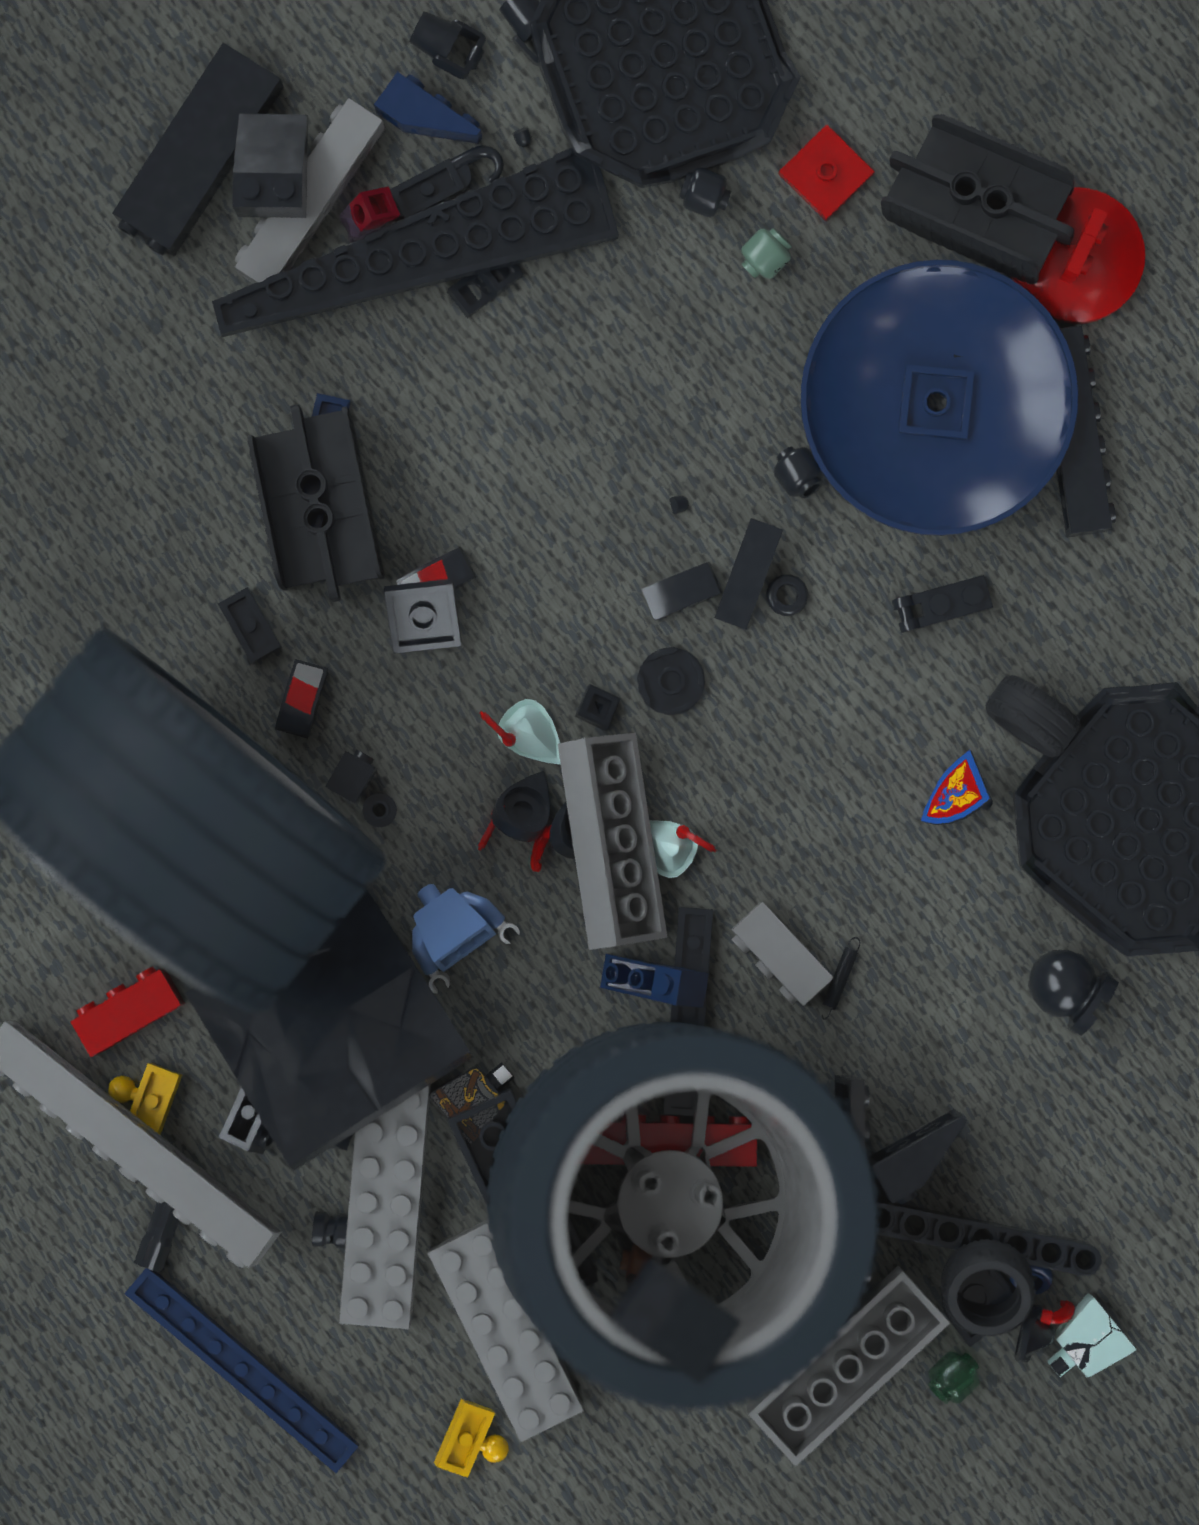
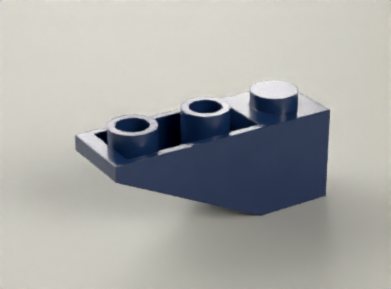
[374,72,482,144]
[600,954,709,1008]

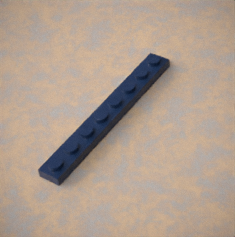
[124,1268,359,1473]

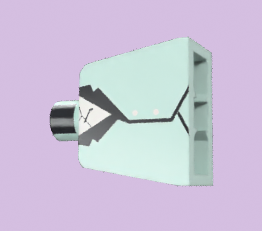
[1047,1293,1136,1378]

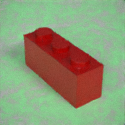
[70,966,186,1057]

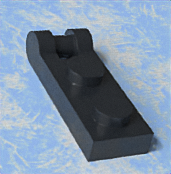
[892,575,993,633]

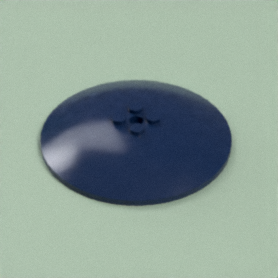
[800,260,1078,536]

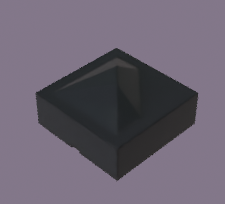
[575,684,621,731]

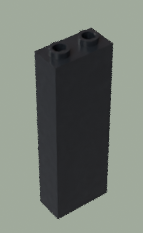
[112,43,284,256]

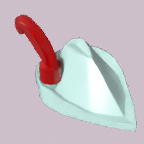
[479,699,561,765]
[649,820,717,878]

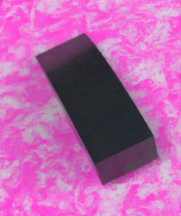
[714,518,783,630]

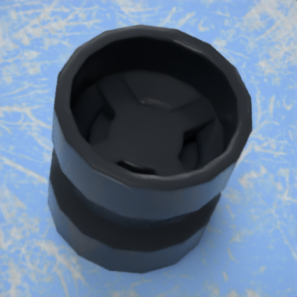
[312,1211,348,1249]

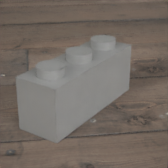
[731,902,833,1006]

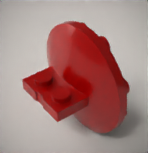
[1011,187,1145,324]

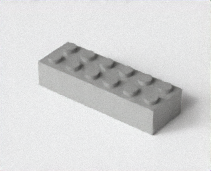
[558,733,668,950]
[428,1219,584,1442]
[746,1266,950,1467]

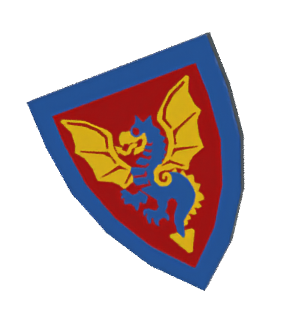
[921,750,993,825]

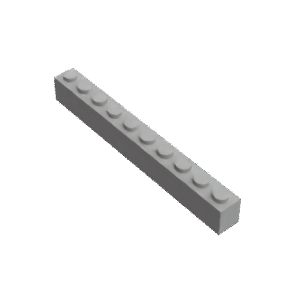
[0,1021,282,1268]

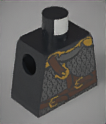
[429,1062,515,1145]

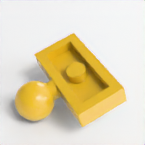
[108,1063,183,1135]
[434,1398,509,1478]

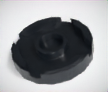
[637,647,705,715]

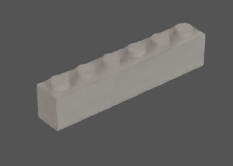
[235,98,385,283]

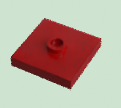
[778,124,875,221]

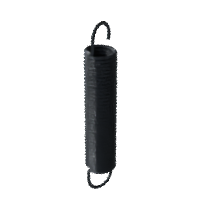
[822,937,861,1020]

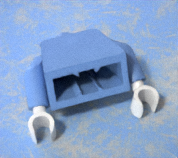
[412,884,520,994]

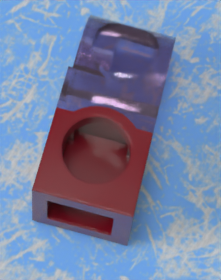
[339,186,400,243]

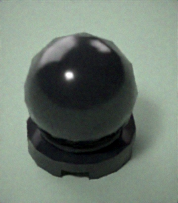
[1028,949,1119,1036]

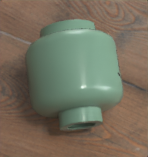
[741,227,792,279]

